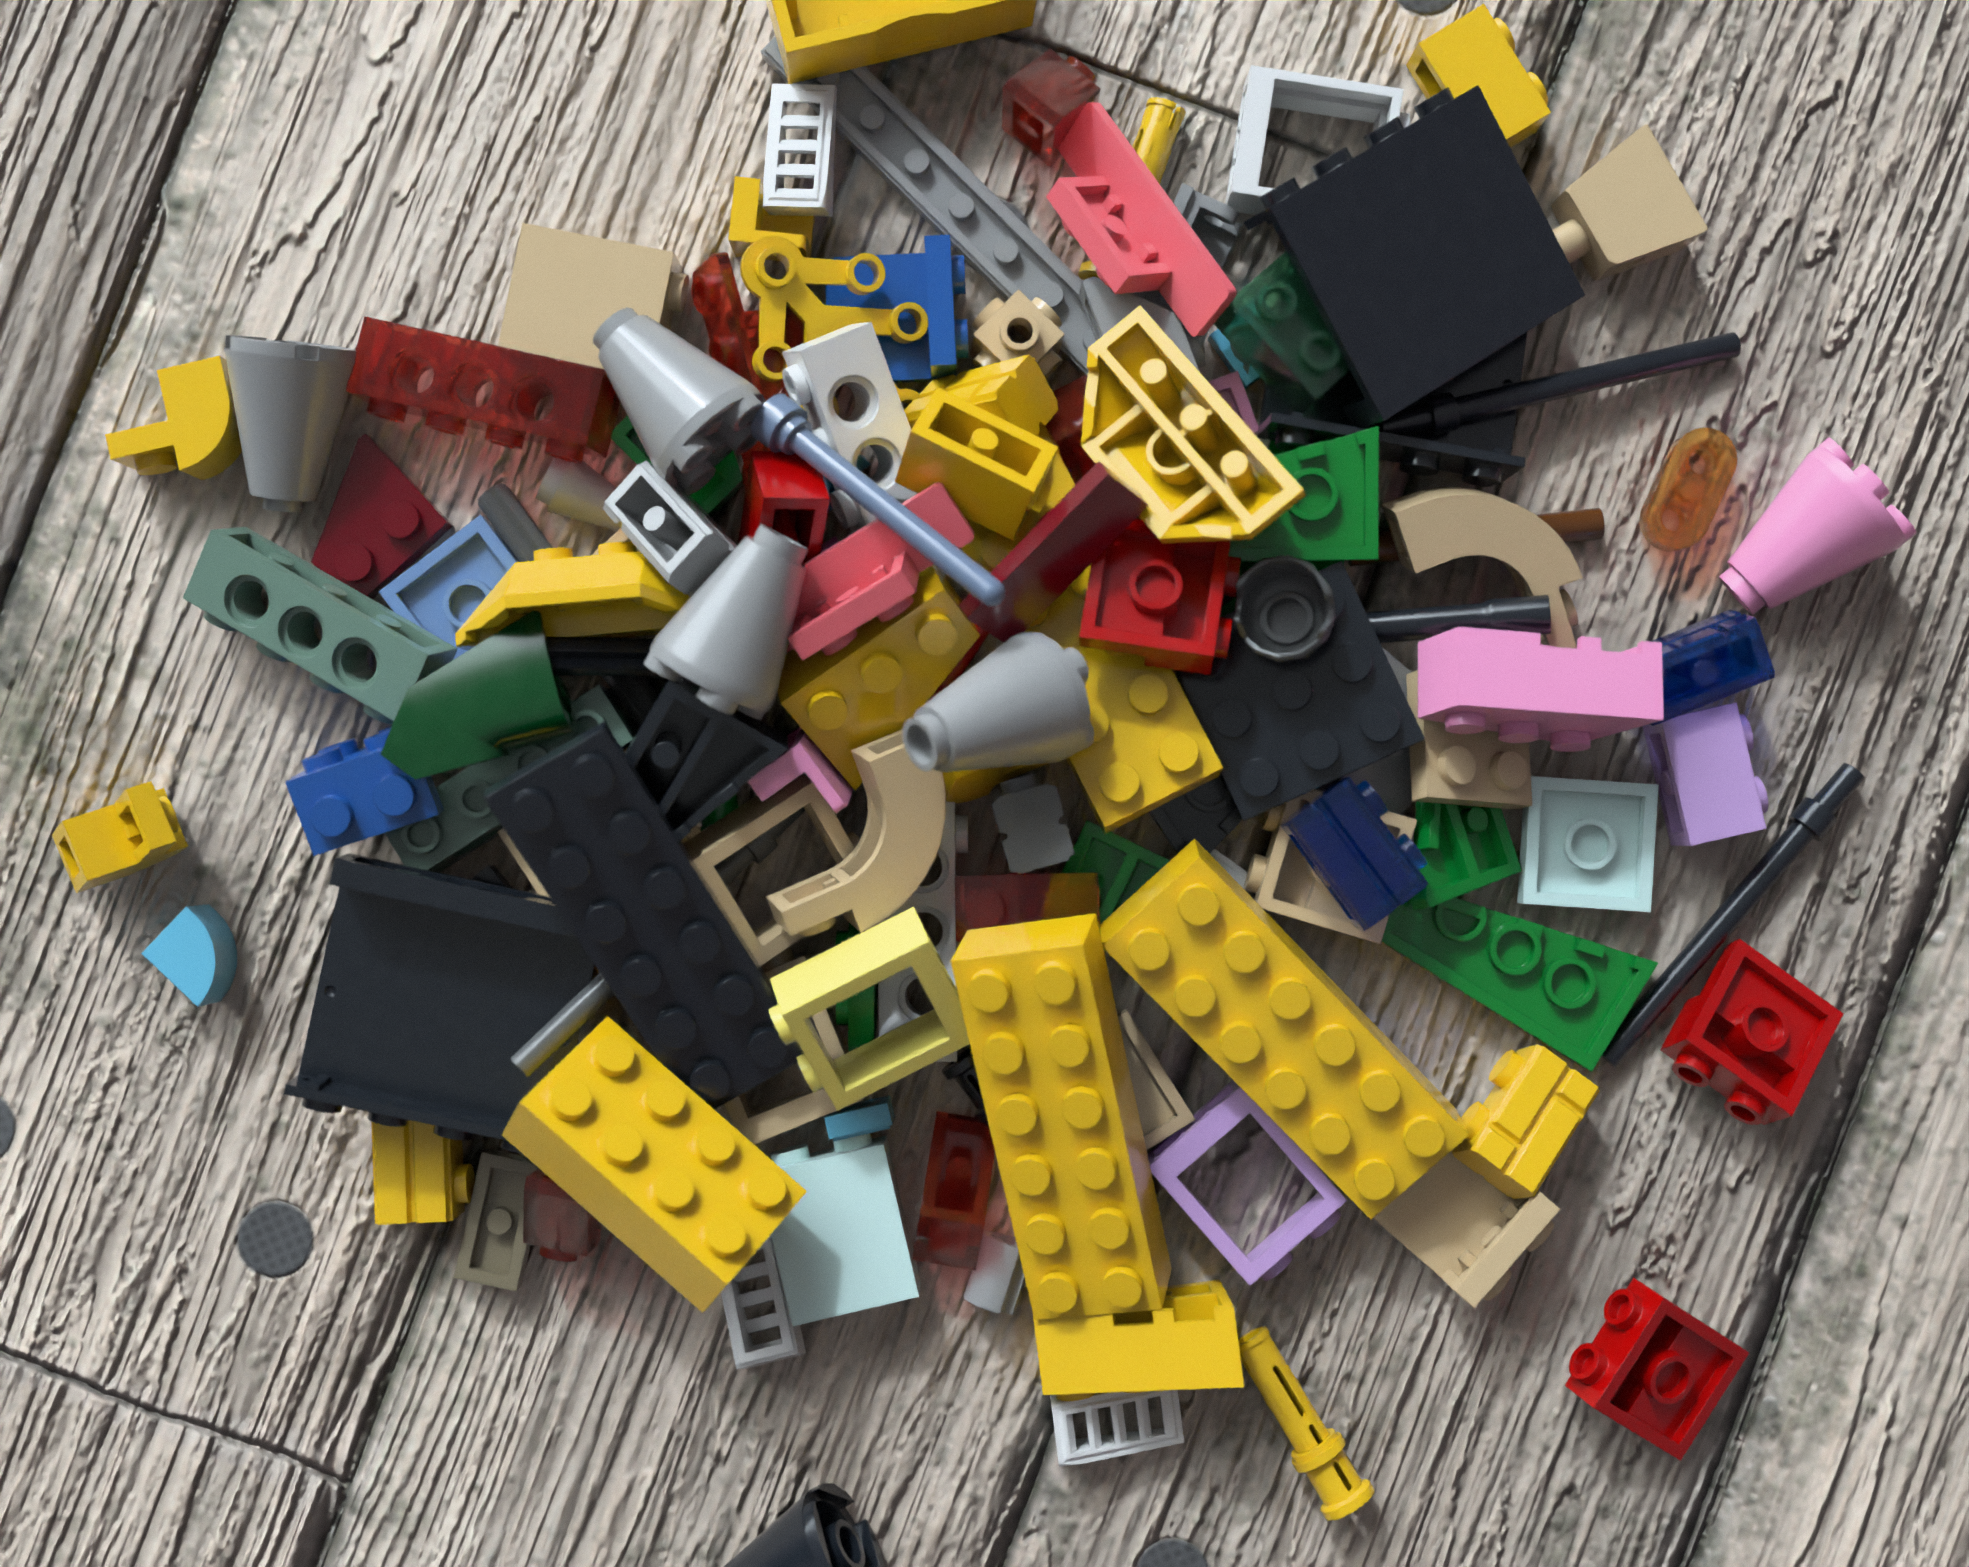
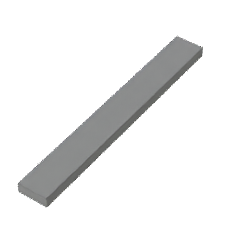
[761,37,1096,380]

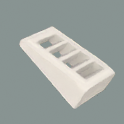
[763,84,837,217]
[721,1235,806,1369]
[1050,1390,1184,1467]

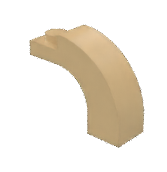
[1381,487,1583,648]
[766,729,946,936]

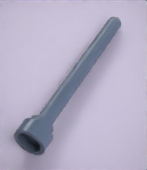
[751,394,1005,606]

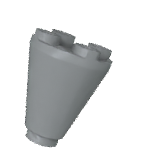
[593,308,766,495]
[644,524,808,720]
[903,632,1094,772]

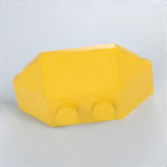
[1081,306,1306,544]
[455,542,690,651]

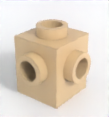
[971,289,1065,380]

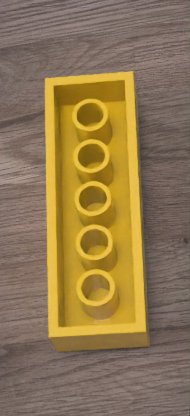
[960,426,1223,835]
[1100,838,1469,1220]
[950,913,1172,1320]

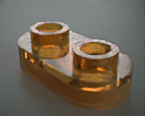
[1639,427,1737,552]

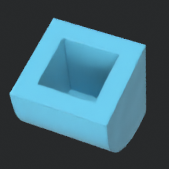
[141,904,237,1007]

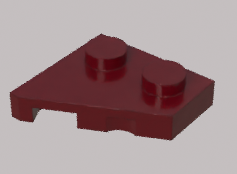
[311,433,453,599]

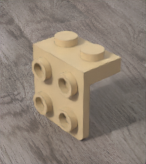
[1374,1148,1560,1308]

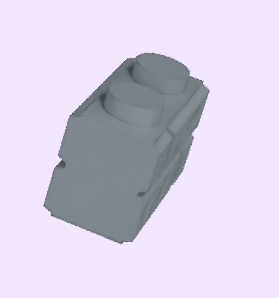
[603,461,738,598]

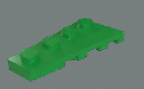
[1136,426,1379,562]
[1381,881,1658,1072]

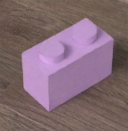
[1643,703,1768,846]

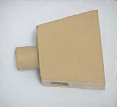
[1551,124,1708,281]

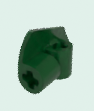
[380,610,576,780]

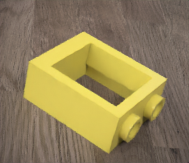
[769,907,970,1111]

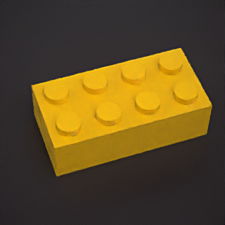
[502,1016,807,1313]

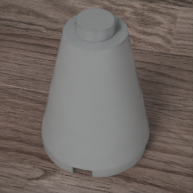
[224,335,359,513]

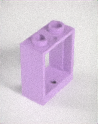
[1147,1080,1348,1286]

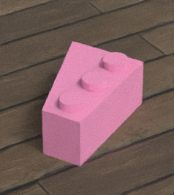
[1418,627,1664,752]

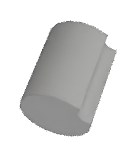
[963,1231,1025,1315]

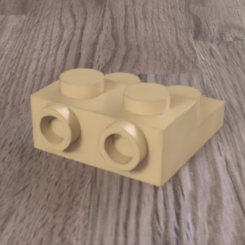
[1244,790,1417,944]

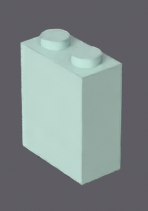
[770,1133,921,1327]

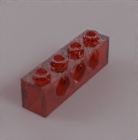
[346,316,621,464]

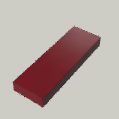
[959,461,1149,643]

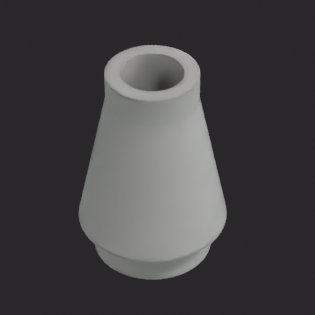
[536,453,621,532]

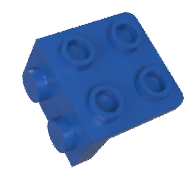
[825,235,969,385]
[285,725,444,856]

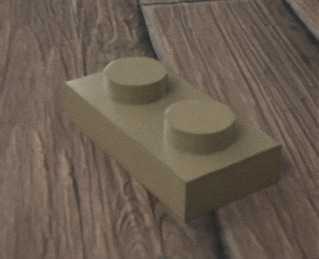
[453,1148,546,1292]

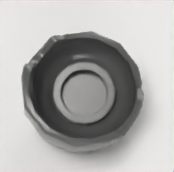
[1234,554,1336,663]

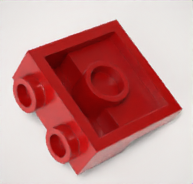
[1079,519,1241,675]
[1660,939,1844,1125]
[1565,1278,1749,1461]

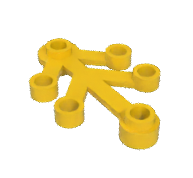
[740,235,928,421]

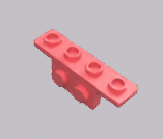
[1046,102,1237,337]
[787,482,974,660]

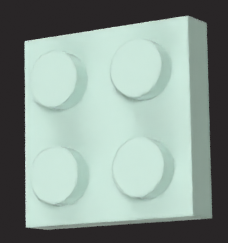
[1517,776,1659,912]

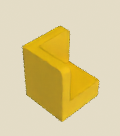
[728,176,815,261]

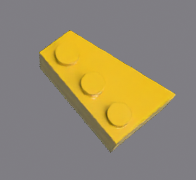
[777,564,980,791]
[1033,1279,1244,1401]

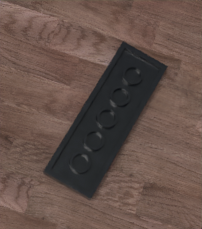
[483,721,803,1110]

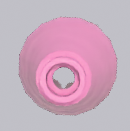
[1719,438,1917,615]

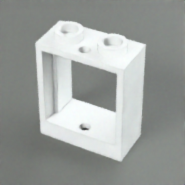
[1225,65,1410,215]

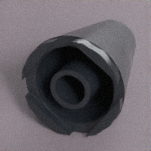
[724,1483,884,1567]

